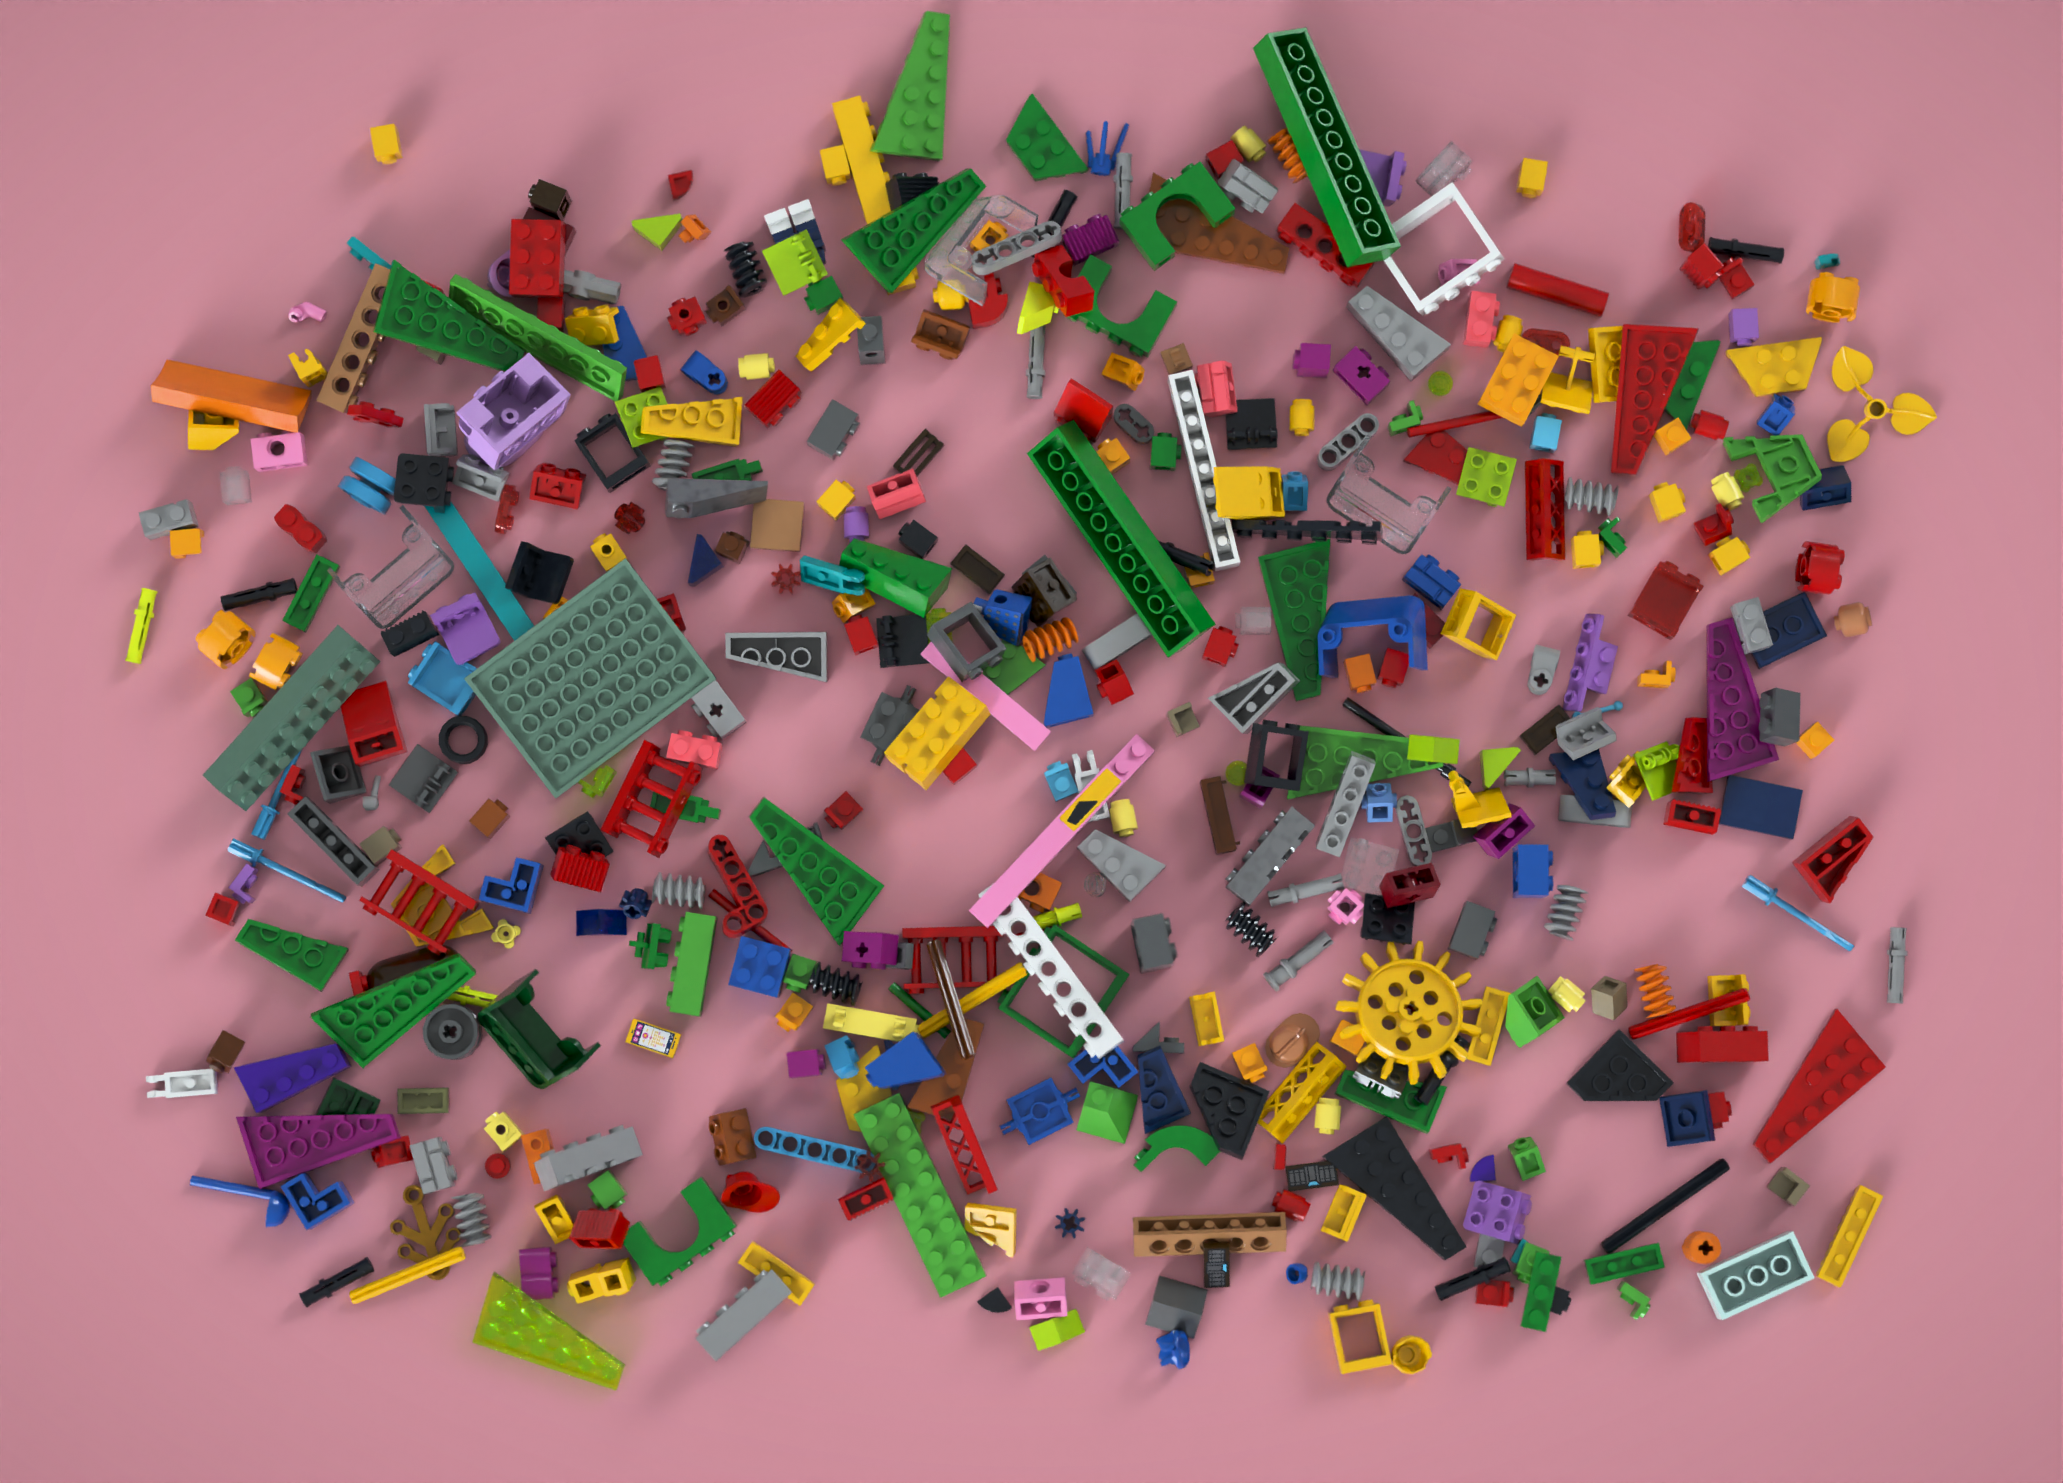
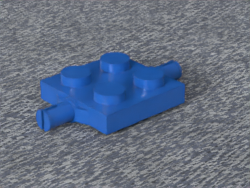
[1000,1078,1081,1145]

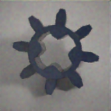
[619,888,652,919]
[1055,1208,1085,1238]

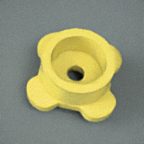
[491,919,521,949]

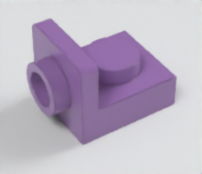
[229,864,259,904]

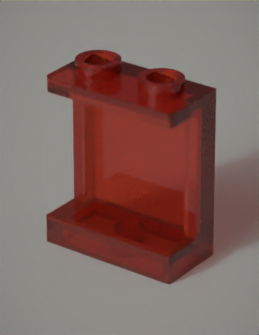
[1627,561,1704,640]

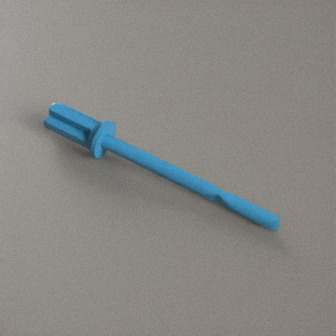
[251,750,302,840]
[228,838,346,902]
[1742,875,1854,952]

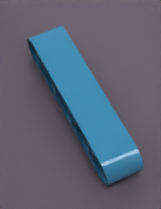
[754,1127,876,1173]

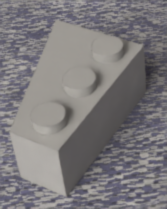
[1208,663,1300,734]
[1077,829,1166,902]

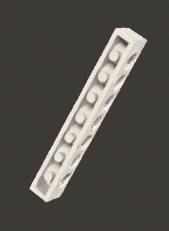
[1167,370,1240,572]
[978,883,1124,1059]

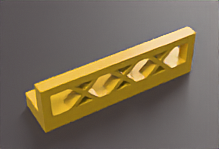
[1257,1042,1347,1144]

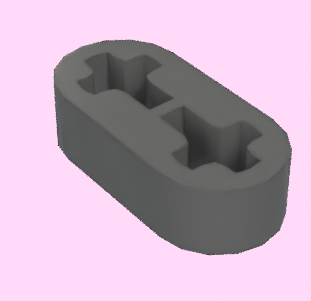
[1113,404,1154,444]

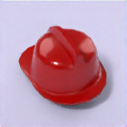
[721,1171,780,1213]

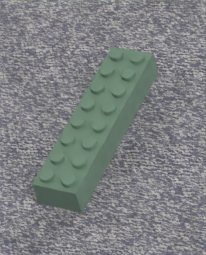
[203,625,381,811]

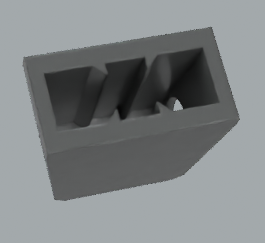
[857,316,885,365]

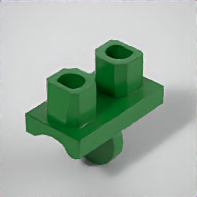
[629,923,672,969]

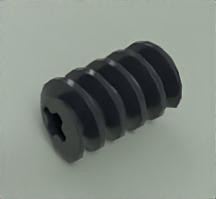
[724,242,767,297]
[1225,902,1278,957]
[807,962,863,1006]

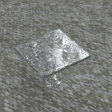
[1340,837,1399,897]

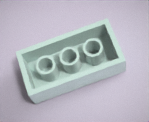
[1696,1231,1814,1320]

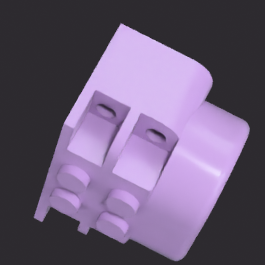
[456,353,571,470]

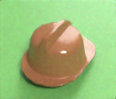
[1265,1013,1320,1068]

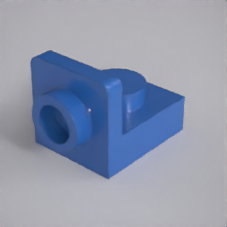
[1757,393,1795,436]

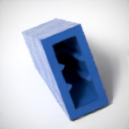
[1044,654,1094,728]
[865,1031,947,1089]

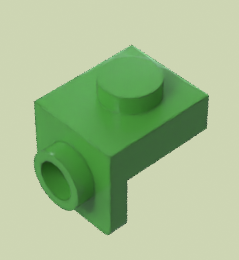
[1512,1242,1550,1284]

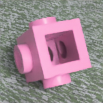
[1327,888,1364,925]

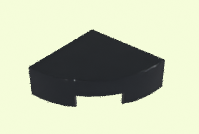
[977,1287,1012,1313]

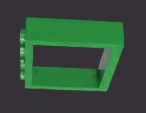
[997,924,1130,1059]

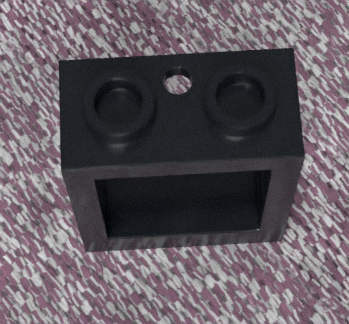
[574,413,651,493]
[1244,720,1309,791]

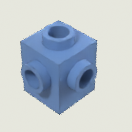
[1361,783,1397,823]

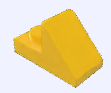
[534,1194,574,1245]

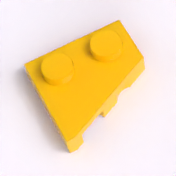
[965,1203,1017,1257]

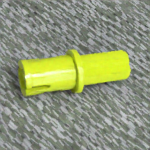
[1033,902,1082,929]

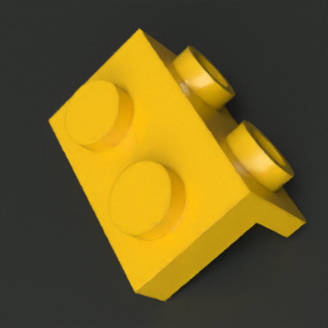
[565,305,619,346]
[1606,750,1646,807]
[1707,974,1750,1026]

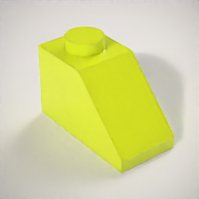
[1017,281,1059,334]

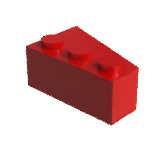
[1792,816,1873,904]
[1676,1026,1769,1063]

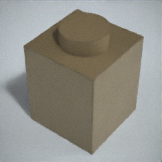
[360,826,402,866]

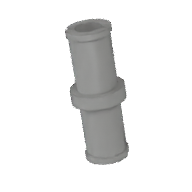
[1504,768,1556,788]

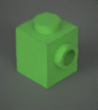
[588,1170,628,1210]

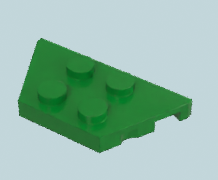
[1006,93,1088,181]
[1664,340,1721,430]

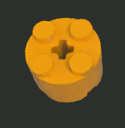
[1806,272,1860,323]
[195,610,256,669]
[249,633,303,691]

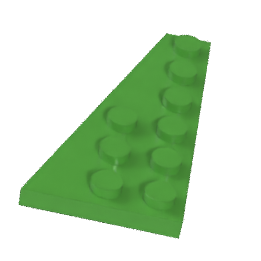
[870,11,950,161]
[1287,725,1443,800]

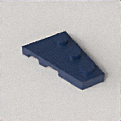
[1549,749,1616,820]
[1137,1046,1191,1134]

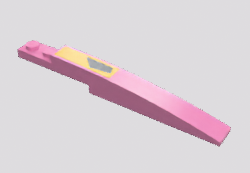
[969,734,1155,928]

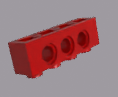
[1276,203,1375,287]

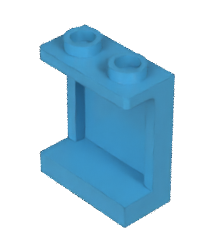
[408,641,477,716]

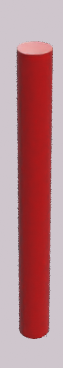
[1407,411,1503,438]
[708,889,793,952]

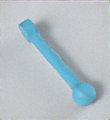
[1572,701,1623,718]

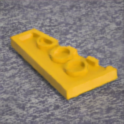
[641,397,742,447]

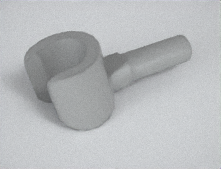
[363,775,381,811]

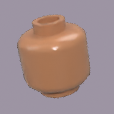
[1834,602,1872,637]

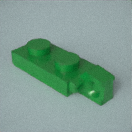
[692,459,763,481]
[650,792,721,823]

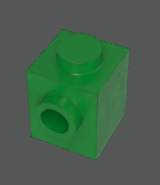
[804,276,844,315]
[1150,433,1182,471]

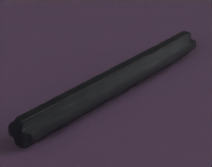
[1601,1159,1730,1253]

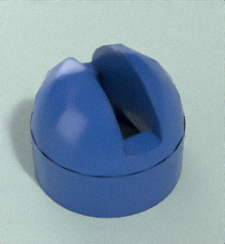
[1286,1263,1308,1284]

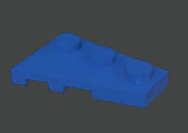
[603,306,647,381]

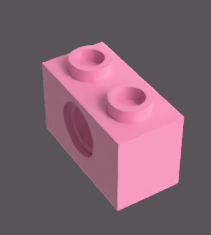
[251,430,308,472]
[1014,1277,1067,1320]

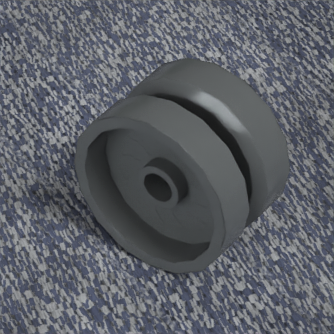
[423,1004,483,1060]

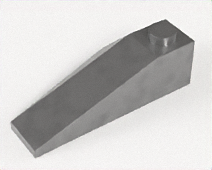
[665,478,768,518]

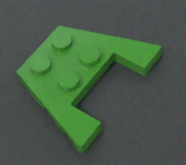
[1723,434,1822,523]

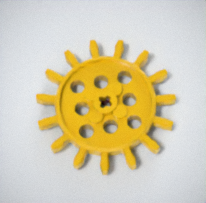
[1335,940,1482,1085]

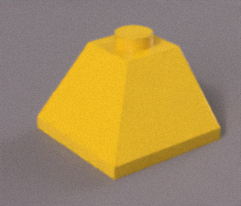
[188,410,239,450]

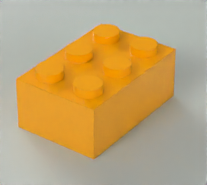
[1477,333,1559,427]

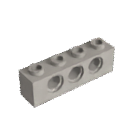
[1316,751,1376,857]

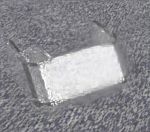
[924,195,1038,306]
[1326,434,1451,554]
[327,505,454,629]

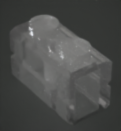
[1416,142,1473,196]
[1072,1247,1131,1301]

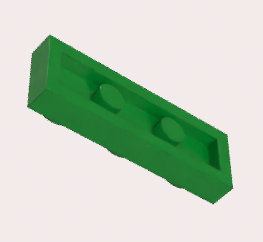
[282,554,340,633]
[1584,1243,1665,1285]
[1520,1251,1562,1332]

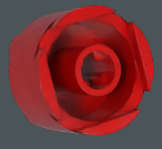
[1795,541,1845,595]

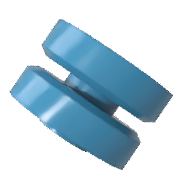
[338,457,396,515]

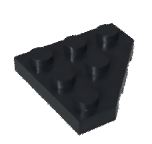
[1566,1029,1674,1101]
[1189,1062,1270,1160]

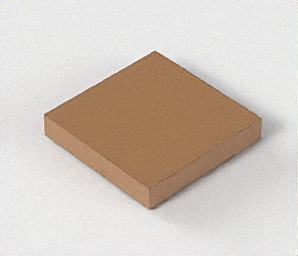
[750,499,804,552]

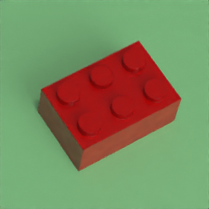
[509,219,566,298]

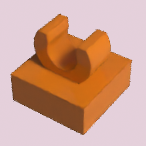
[679,215,711,243]

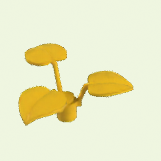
[1827,346,1937,462]

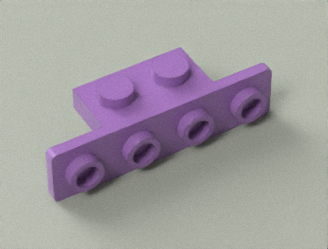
[1563,614,1618,712]

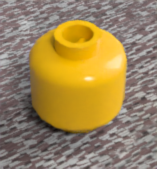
[932,277,969,311]

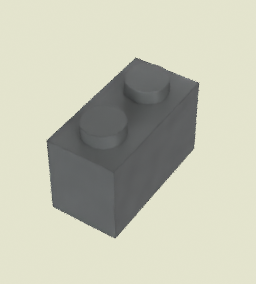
[807,399,860,460]
[1759,687,1801,747]
[1448,901,1497,960]

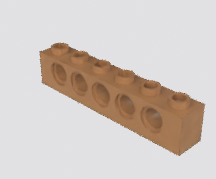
[316,263,390,413]
[1133,1212,1287,1257]

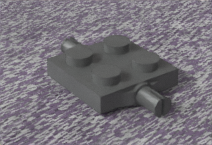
[860,685,919,766]

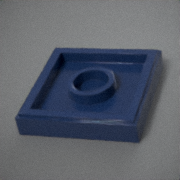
[1659,1090,1715,1147]

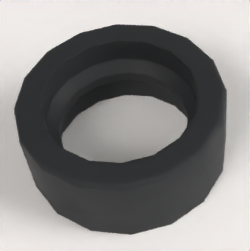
[439,716,488,764]

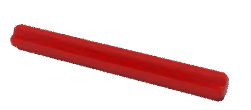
[1628,988,1750,1039]

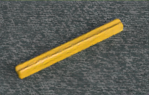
[918,962,1027,1038]
[349,1247,466,1304]

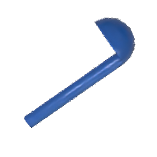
[190,1175,290,1227]

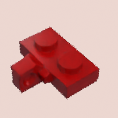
[347,401,404,428]

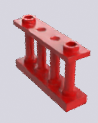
[600,740,703,858]
[359,849,480,955]
[902,926,1004,994]

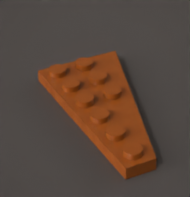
[1149,172,1289,274]

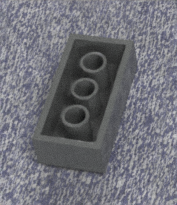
[1130,913,1177,974]

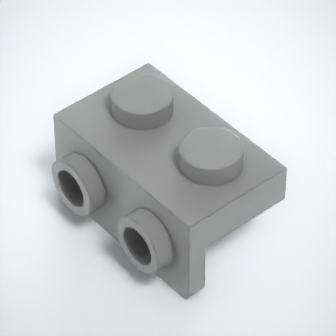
[452,454,510,502]
[1556,707,1617,760]

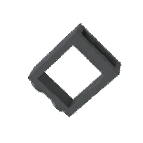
[927,602,1007,682]

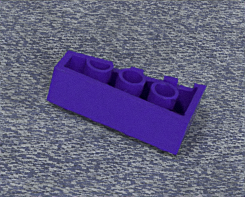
[234,1043,352,1113]

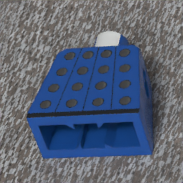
[973,589,1032,647]

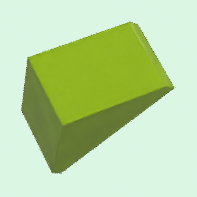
[631,213,683,251]
[1407,734,1460,764]
[1479,747,1521,790]
[1029,1308,1085,1351]

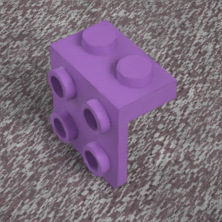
[1359,149,1407,207]
[430,592,501,665]
[1463,1181,1532,1244]

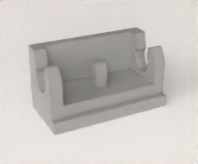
[424,403,458,457]

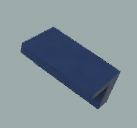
[1800,465,1851,511]

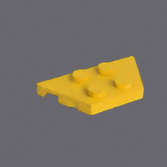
[1725,337,1822,397]
[836,1045,892,1132]

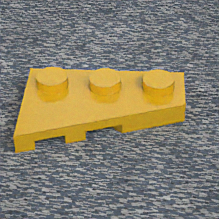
[1588,326,1623,403]

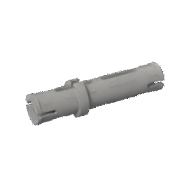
[1113,153,1133,229]
[1026,325,1046,399]
[1268,873,1345,907]
[1887,927,1908,1004]

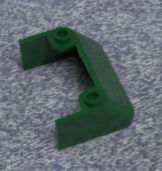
[478,969,601,1089]

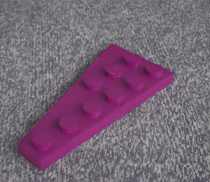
[1706,617,1779,782]
[236,1114,401,1189]

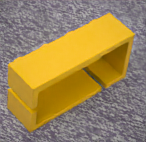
[884,676,991,790]

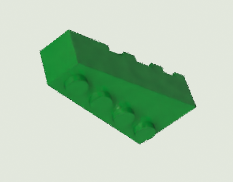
[839,538,952,618]

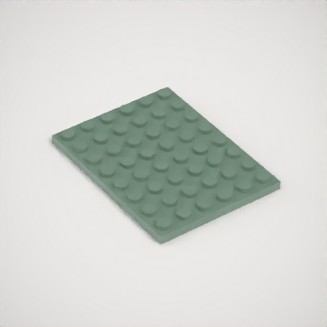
[464,558,716,799]

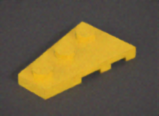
[795,298,866,372]

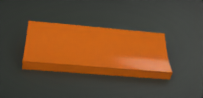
[151,359,312,433]

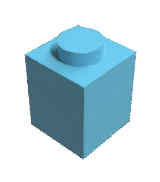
[1529,413,1562,453]

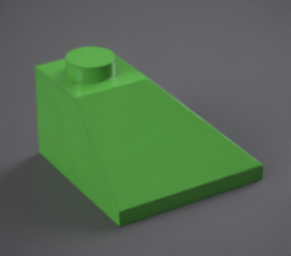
[1505,976,1565,1048]
[1076,1081,1138,1144]

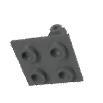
[389,744,458,813]
[1353,1044,1409,1099]

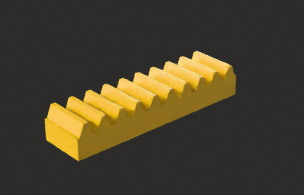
[1816,1185,1883,1288]

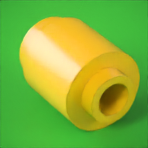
[1493,315,1523,353]
[1289,399,1314,436]

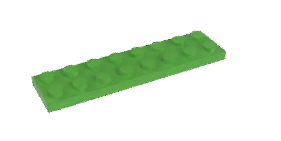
[449,274,627,401]
[854,1092,987,1298]

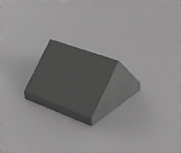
[310,745,367,804]
[1145,1276,1208,1339]

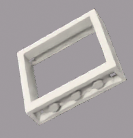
[1384,182,1505,316]

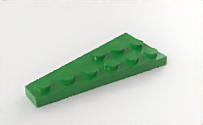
[841,168,986,293]
[373,260,524,372]
[1258,538,1331,702]
[748,796,884,946]
[311,953,476,1068]

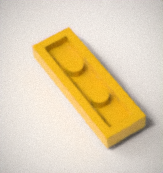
[1467,986,1510,1066]
[738,1241,815,1306]

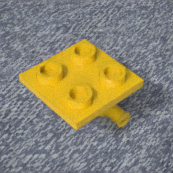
[1540,345,1595,414]
[1448,770,1512,828]

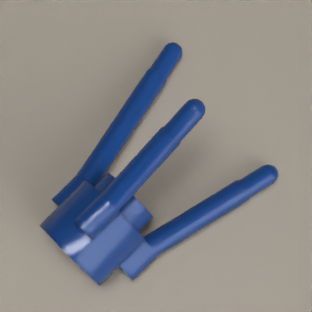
[1086,121,1129,176]

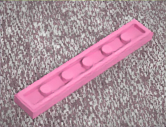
[920,642,1051,751]

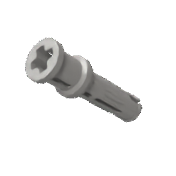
[1263,930,1334,992]

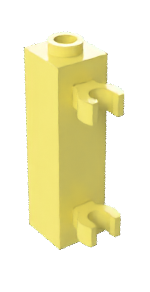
[823,1003,920,1042]

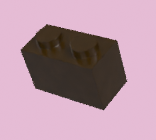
[528,179,572,221]

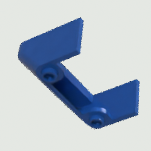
[1318,595,1428,678]

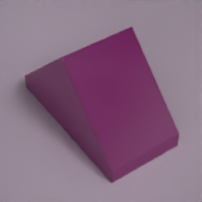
[1239,766,1280,809]

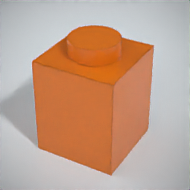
[1343,653,1377,693]

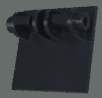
[1226,398,1278,450]
[876,614,929,668]
[545,811,614,857]
[1360,893,1415,945]

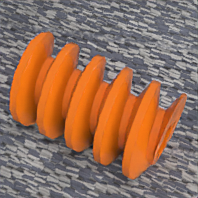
[1267,128,1308,183]
[1022,617,1078,662]
[1634,964,1676,1018]
[1682,1231,1721,1264]

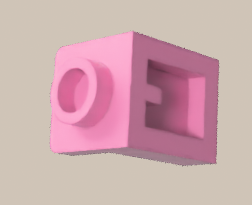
[1438,259,1479,286]

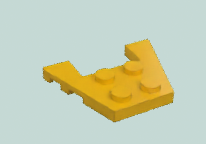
[391,844,494,947]

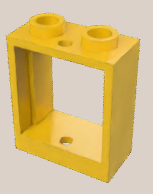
[1441,588,1516,660]
[1328,1299,1392,1374]

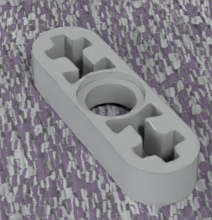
[1395,795,1432,866]

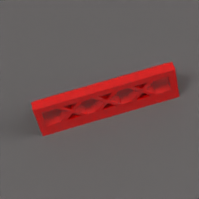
[1525,458,1565,561]
[931,1095,998,1195]

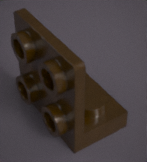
[1012,557,1077,627]

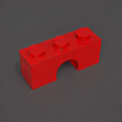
[1032,245,1095,317]

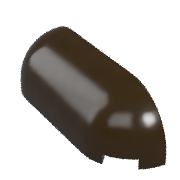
[366,945,458,991]

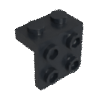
[394,453,454,513]
[505,541,574,604]

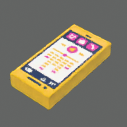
[625,1018,682,1058]

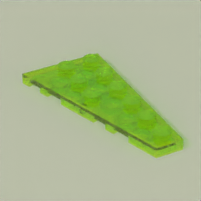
[472,1271,625,1391]

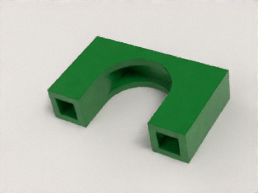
[1119,162,1236,271]
[1063,254,1177,358]
[624,1177,737,1287]

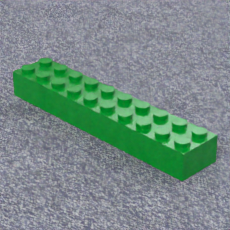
[1253,27,1401,267]
[1027,420,1216,658]

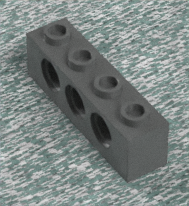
[288,796,380,887]

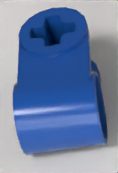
[680,350,728,395]

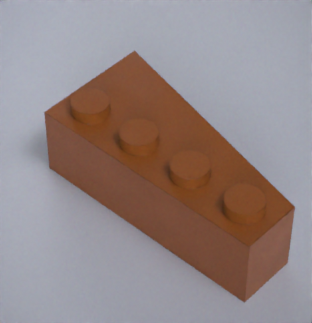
[907,1018,984,1121]

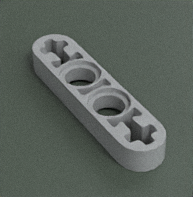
[971,221,1062,275]

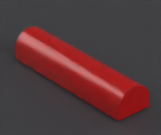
[1506,263,1609,318]

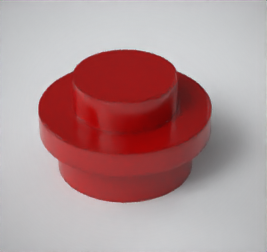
[485,1153,511,1179]

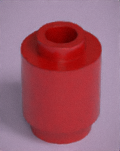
[1690,410,1729,440]
[1271,1189,1311,1222]

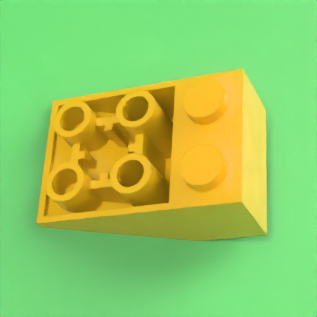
[1213,466,1285,521]

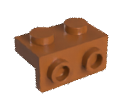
[911,309,971,360]
[709,1108,757,1166]

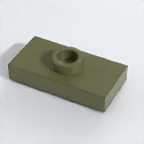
[397,1088,449,1114]

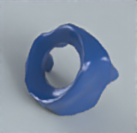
[1156,1330,1190,1369]

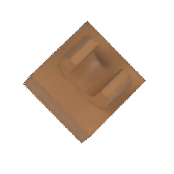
[1160,343,1193,375]

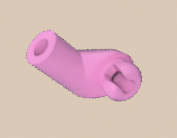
[288,302,327,323]

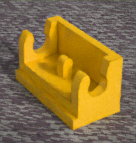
[288,349,328,388]
[1189,991,1224,1046]
[1320,1184,1367,1242]

